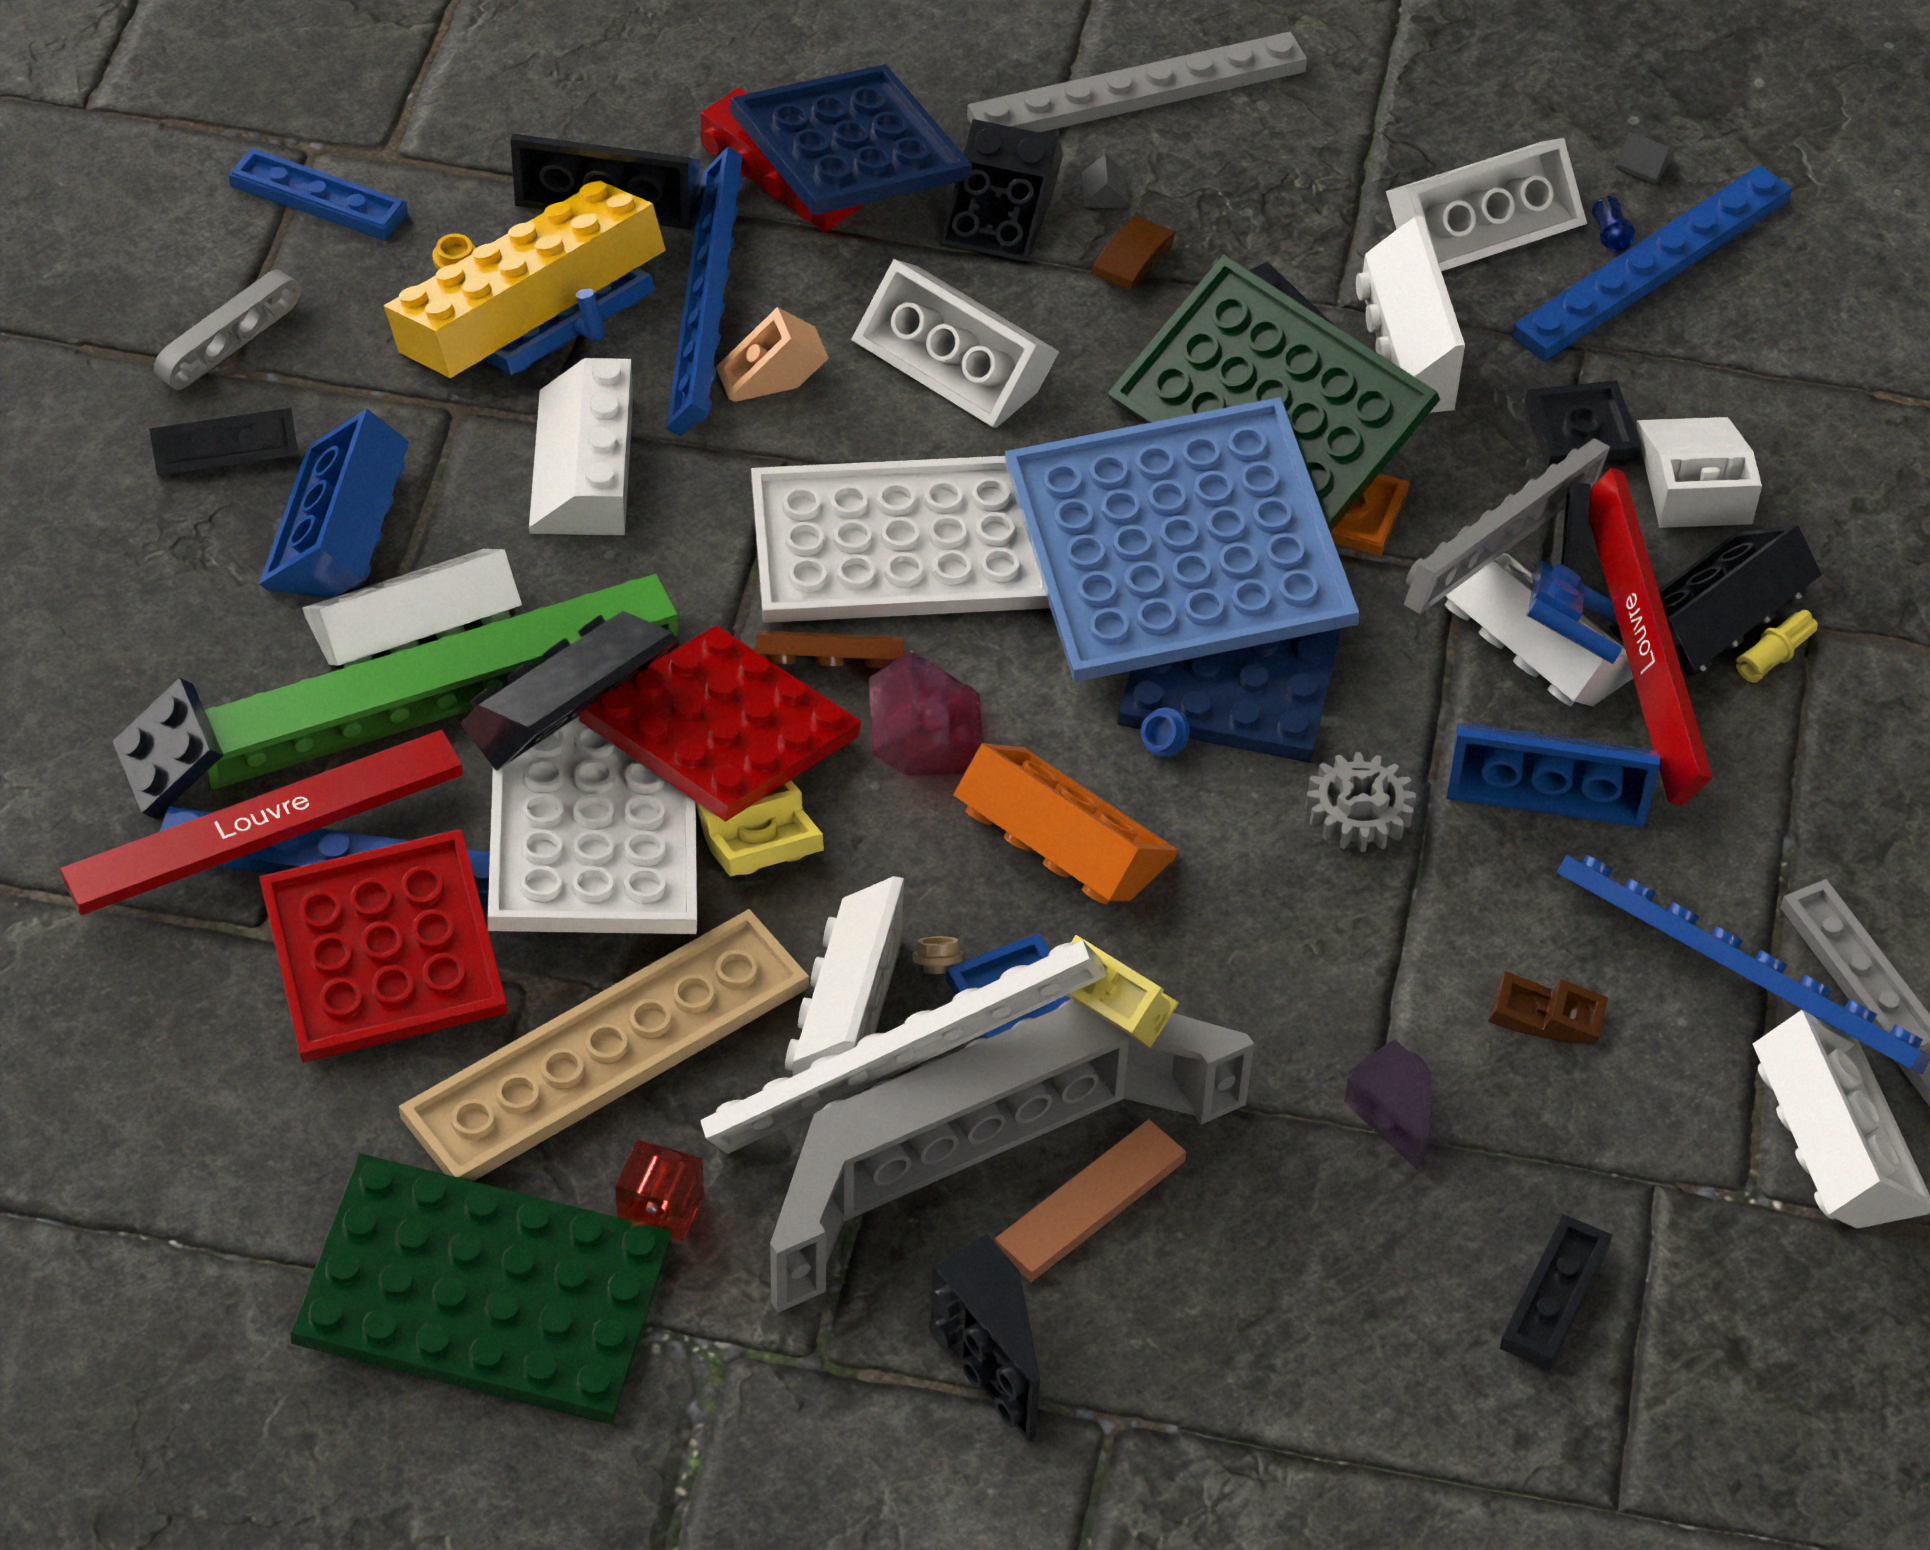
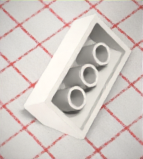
[1386,138,1587,271]
[1356,216,1465,413]
[851,259,1059,428]
[529,358,633,535]
[302,549,522,668]
[1444,553,1633,707]
[785,876,904,1100]
[1753,1010,1930,1229]

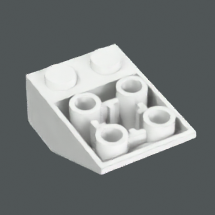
[1636,417,1762,528]

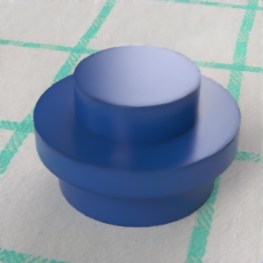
[1141,708,1190,757]

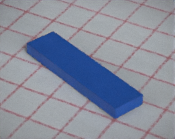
[228,147,408,241]

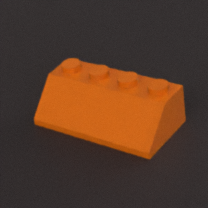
[953,743,1179,904]

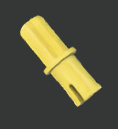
[1736,610,1818,683]

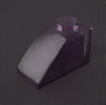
[1344,1039,1431,1169]

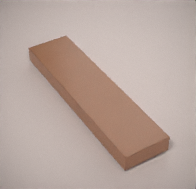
[994,1119,1186,1283]

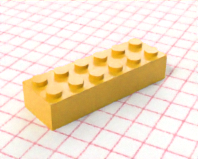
[384,181,666,378]

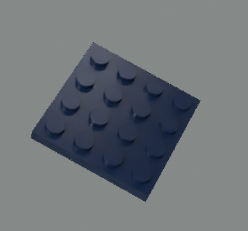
[729,64,972,215]
[1118,628,1344,763]

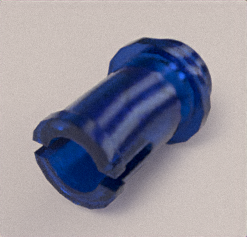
[1592,196,1635,251]

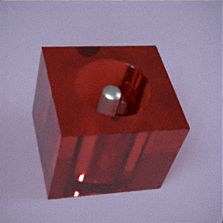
[615,1139,704,1241]

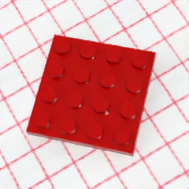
[579,625,862,822]
[259,829,508,1063]

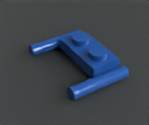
[1526,561,1622,664]

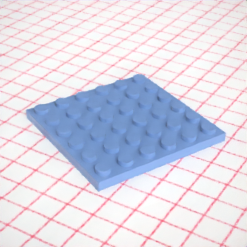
[1005,397,1359,682]

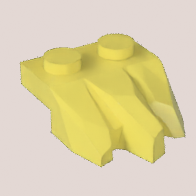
[696,780,824,877]

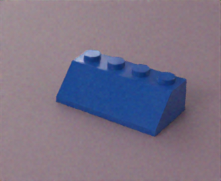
[259,409,409,598]
[1446,722,1660,828]

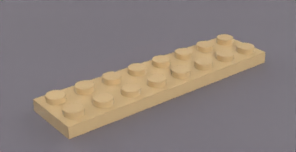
[399,909,809,1181]

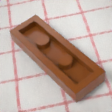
[755,630,904,668]

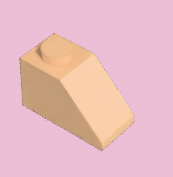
[716,307,829,402]

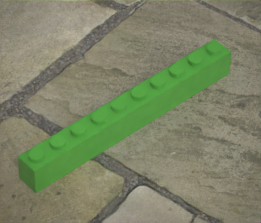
[204,574,679,791]

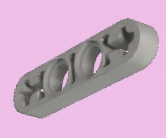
[154,269,301,390]

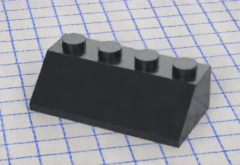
[510,133,701,230]
[1609,525,1822,676]
[461,611,678,772]

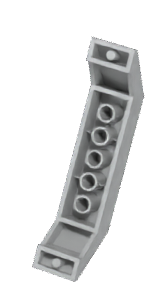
[770,999,1254,1313]

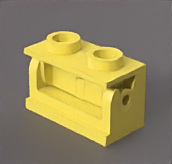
[1066,935,1179,1048]

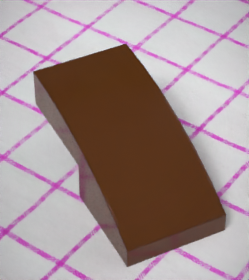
[1091,215,1176,290]
[1488,971,1608,1043]

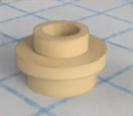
[912,936,964,974]

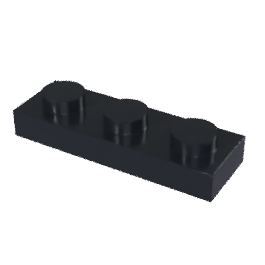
[149,408,299,475]
[1499,1214,1613,1370]

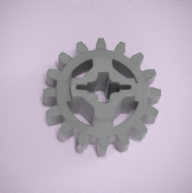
[1305,752,1416,852]

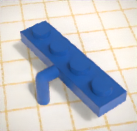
[484,268,655,375]

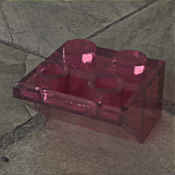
[869,650,984,776]

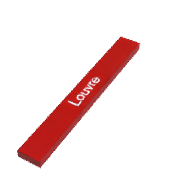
[1588,468,1713,806]
[60,730,463,916]

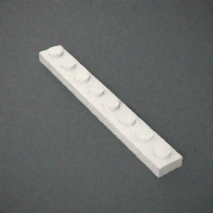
[700,940,1107,1154]

